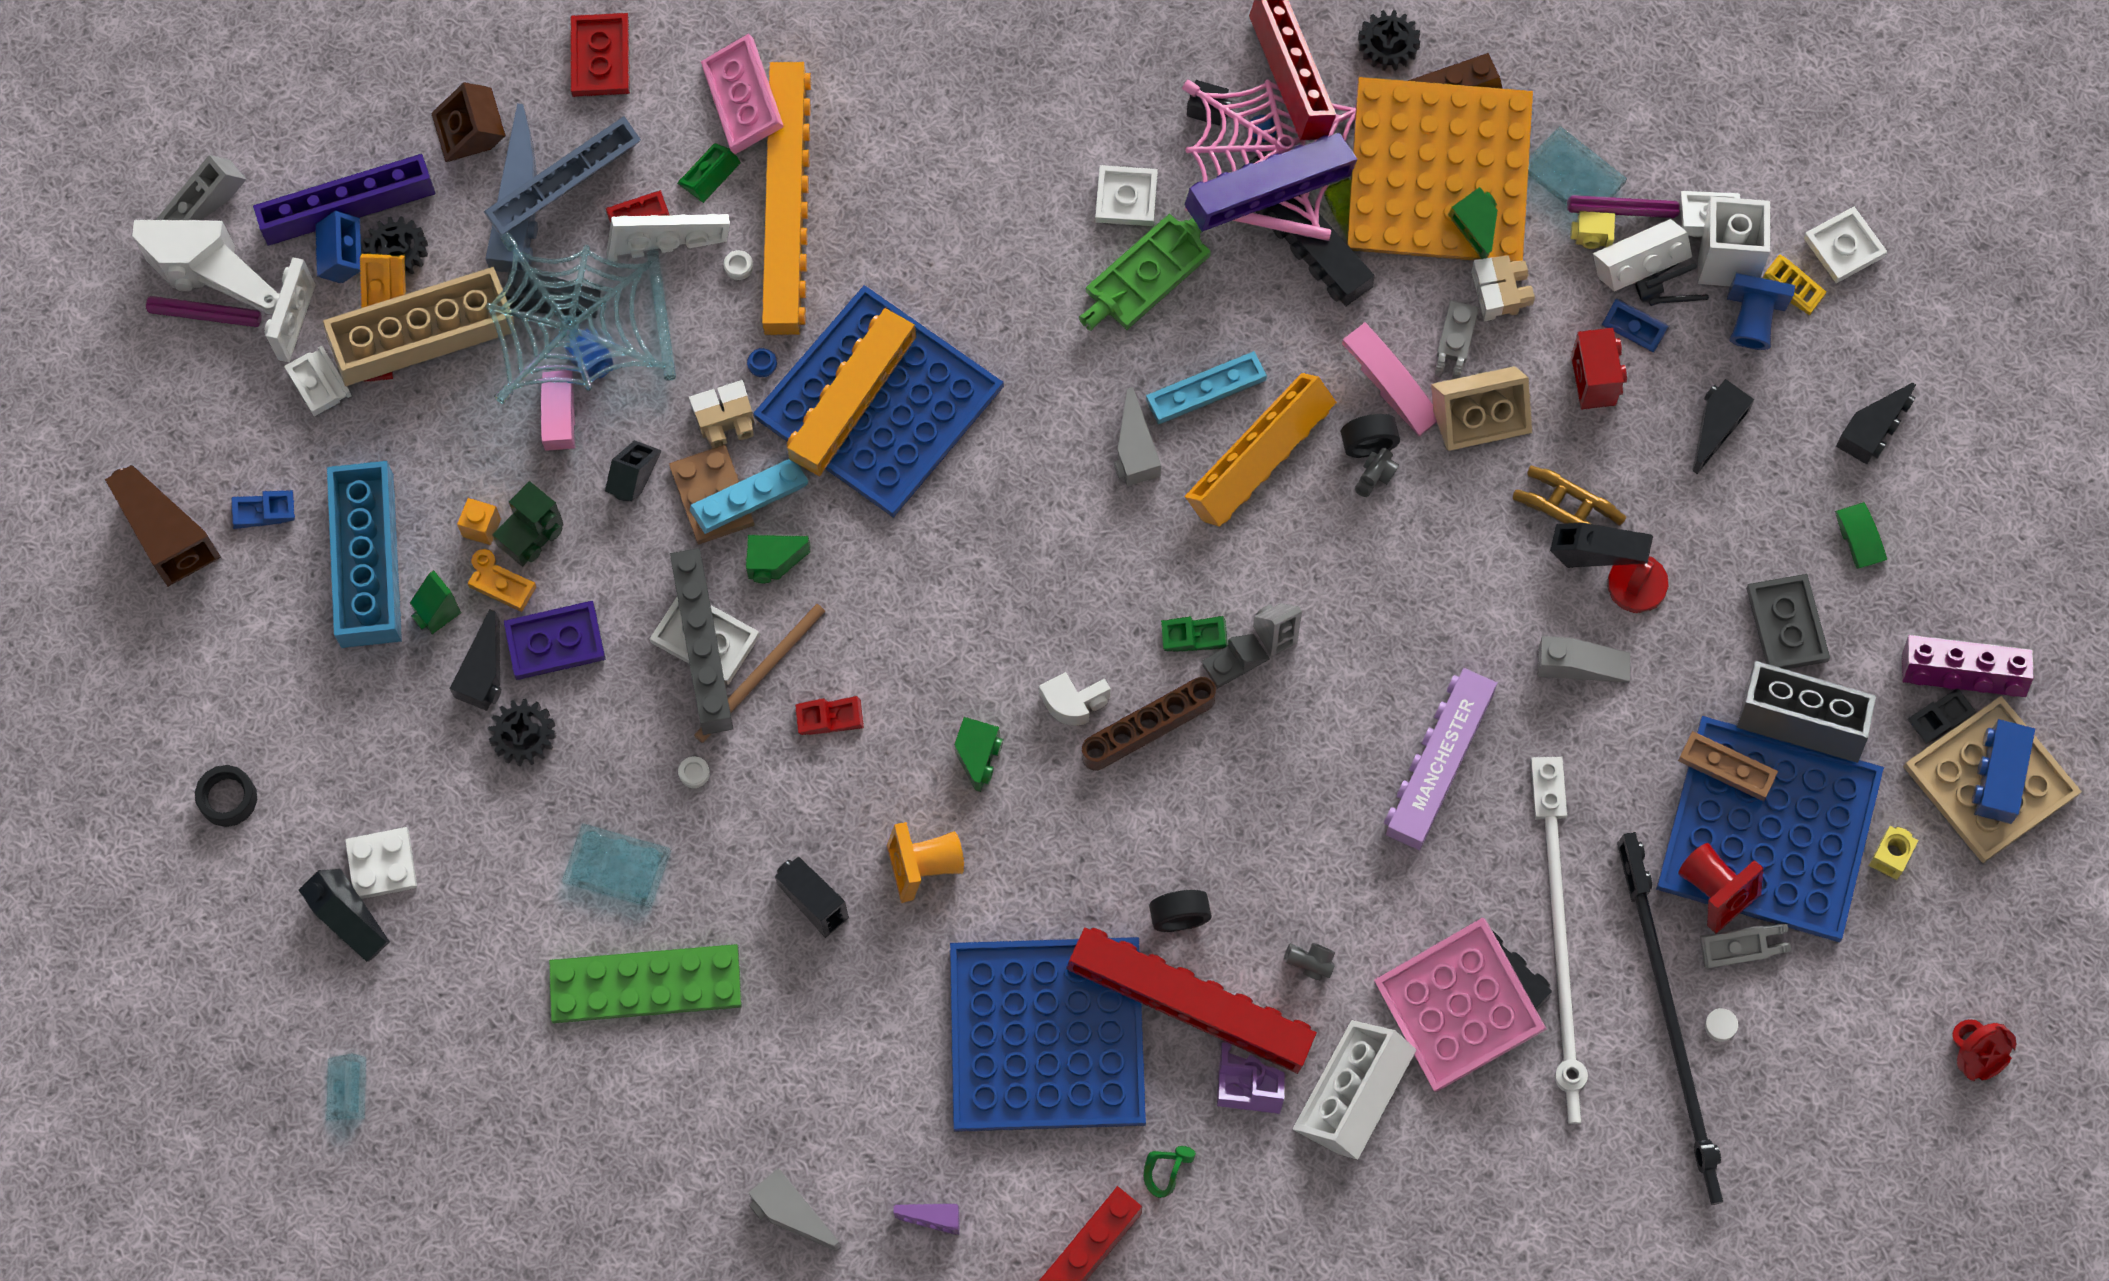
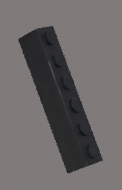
[1238,152,1375,307]

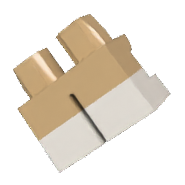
[1471,255,1535,321]
[689,380,754,449]

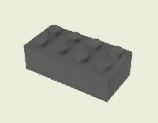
[1737,661,1876,763]

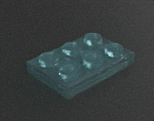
[1528,126,1627,215]
[562,823,671,908]

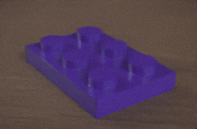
[504,600,606,680]

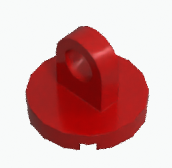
[1607,556,1669,613]
[1952,1019,2017,1081]

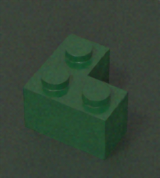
[492,481,564,567]

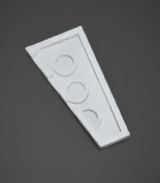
[607,214,730,263]

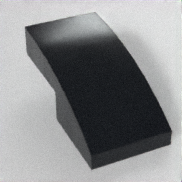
[1908,689,1976,744]

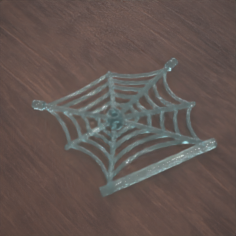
[486,232,676,404]

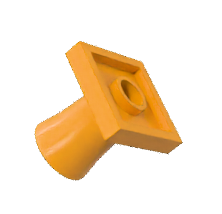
[887,822,964,903]

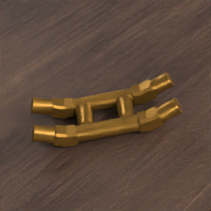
[1513,465,1626,526]

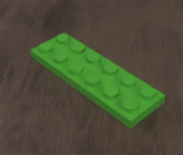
[549,944,742,1023]

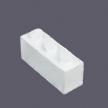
[1593,219,1692,292]

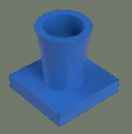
[1727,273,1795,350]

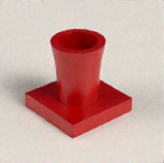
[1678,843,1764,934]

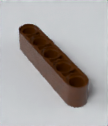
[1082,677,1216,771]

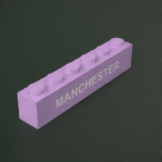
[1384,668,1498,851]

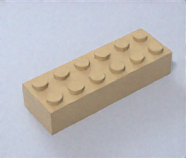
[323,267,515,386]

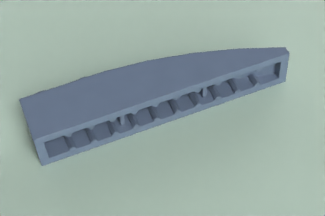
[485,103,538,272]
[484,116,641,236]

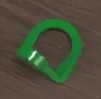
[1143,1146,1196,1198]

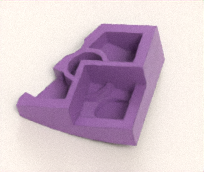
[1217,1042,1285,1114]

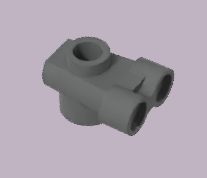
[1355,448,1399,497]
[1284,943,1335,981]

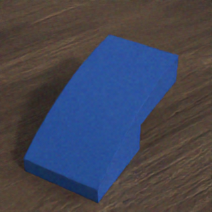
[231,490,295,529]

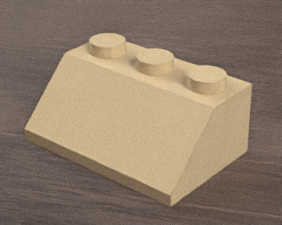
[1431,366,1532,451]

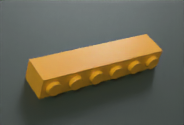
[786,308,916,477]
[1184,373,1337,527]

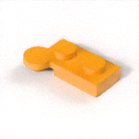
[467,549,537,612]

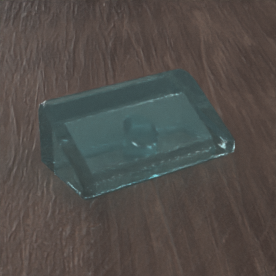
[326,1053,366,1121]

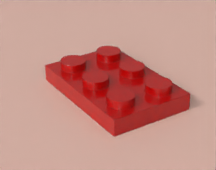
[571,13,630,97]

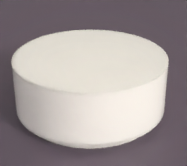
[723,250,753,280]
[678,756,710,788]
[1705,1008,1738,1042]

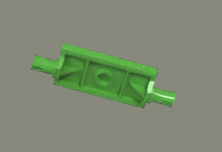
[1079,213,1211,331]

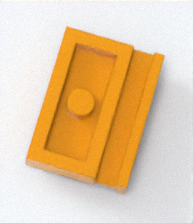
[360,254,406,308]

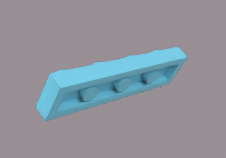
[1146,351,1267,425]
[690,459,808,534]

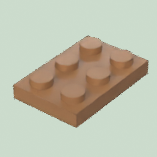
[669,444,755,545]

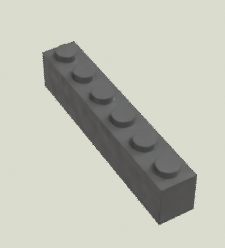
[670,548,734,735]

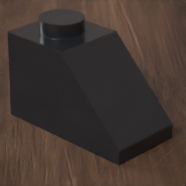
[605,440,662,502]

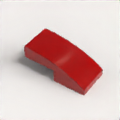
[795,696,864,735]

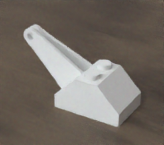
[132,220,277,314]

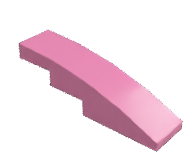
[1342,322,1437,436]

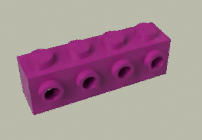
[1902,635,2034,697]

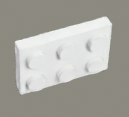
[264,257,316,362]
[650,597,760,685]

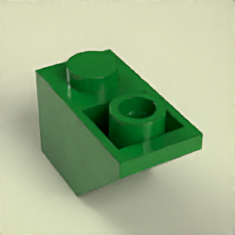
[954,717,1004,792]

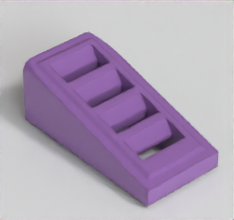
[894,1204,960,1235]

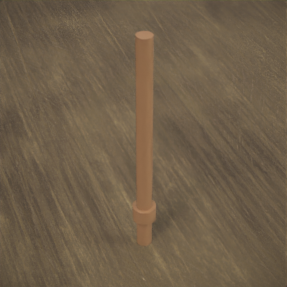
[694,604,825,743]

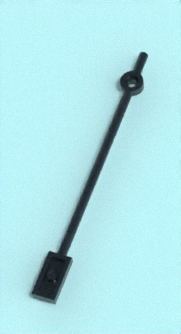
[1617,832,1724,1205]

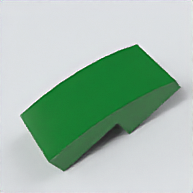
[1835,502,1888,569]
[1161,616,1228,652]

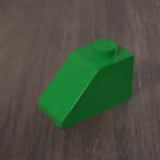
[1448,187,1498,259]
[746,535,811,584]
[410,570,461,635]

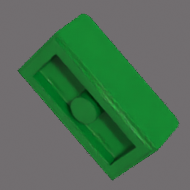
[677,143,741,203]

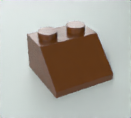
[431,82,506,162]

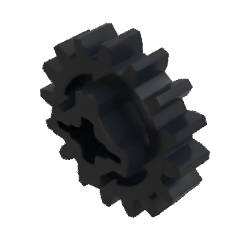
[1358,10,1421,71]
[363,216,428,274]
[488,699,557,766]

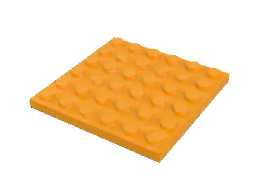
[1347,77,1533,262]

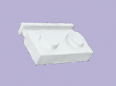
[284,346,352,417]

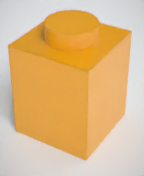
[457,498,501,545]

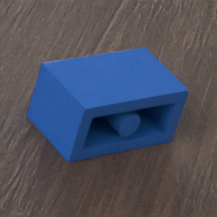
[315,211,361,283]

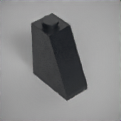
[775,856,849,938]

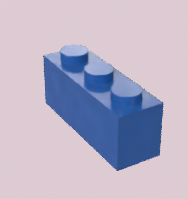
[1972,719,2036,824]

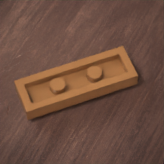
[1678,731,1778,801]

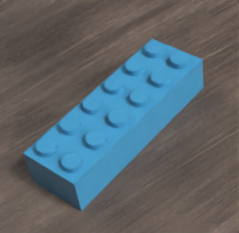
[327,461,402,648]

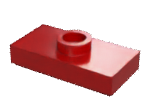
[605,190,670,224]

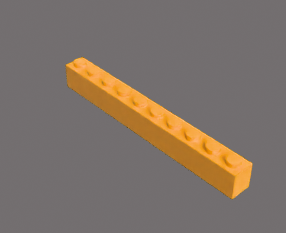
[762,62,812,335]

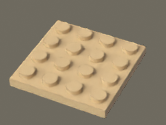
[1903,696,2082,863]

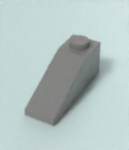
[157,155,247,220]
[1114,387,1161,486]
[1253,603,1302,656]
[1537,636,1630,683]
[748,1168,841,1251]

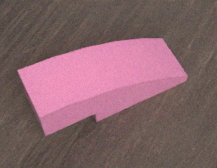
[541,370,575,451]

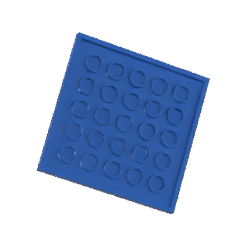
[753,285,1004,518]
[1656,716,1884,942]
[950,937,1146,1132]

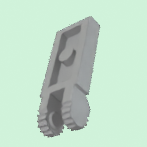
[1434,300,1479,379]
[1700,924,1791,968]

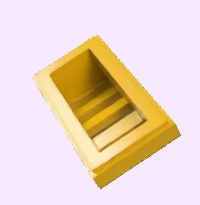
[1763,254,1827,315]

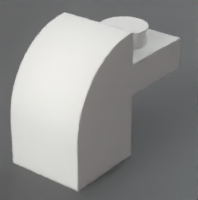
[1039,672,1111,726]

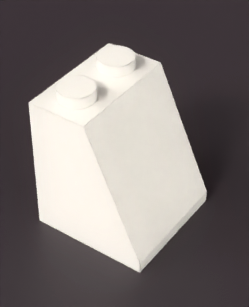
[1698,196,1770,286]

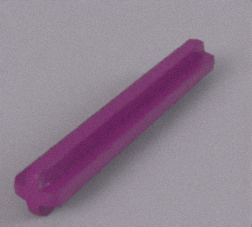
[1567,195,1680,218]
[146,296,262,327]

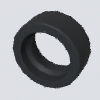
[1340,413,1400,458]
[194,765,258,827]
[1149,890,1212,932]

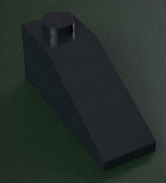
[505,269,601,318]
[1693,379,1755,474]
[449,609,501,711]
[299,869,390,962]

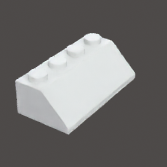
[1293,1020,1417,1160]

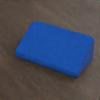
[1602,298,1670,353]

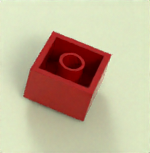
[1571,328,1627,410]

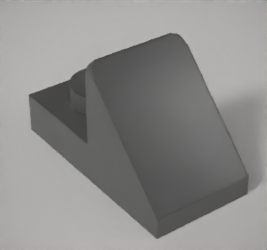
[1202,634,1270,689]

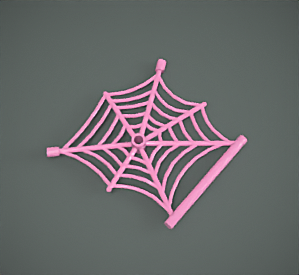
[1182,79,1356,241]

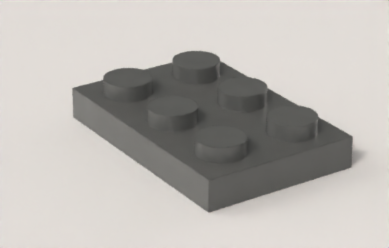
[1746,574,1830,669]

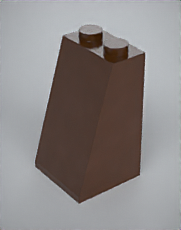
[105,465,221,587]

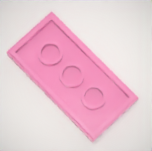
[700,34,784,155]

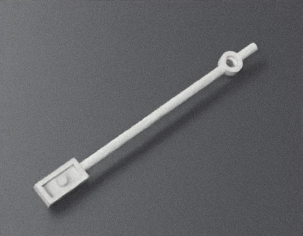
[1530,757,1588,1124]

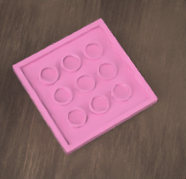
[1374,918,1547,1092]

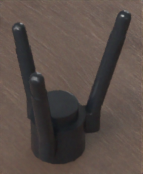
[1635,262,1709,306]

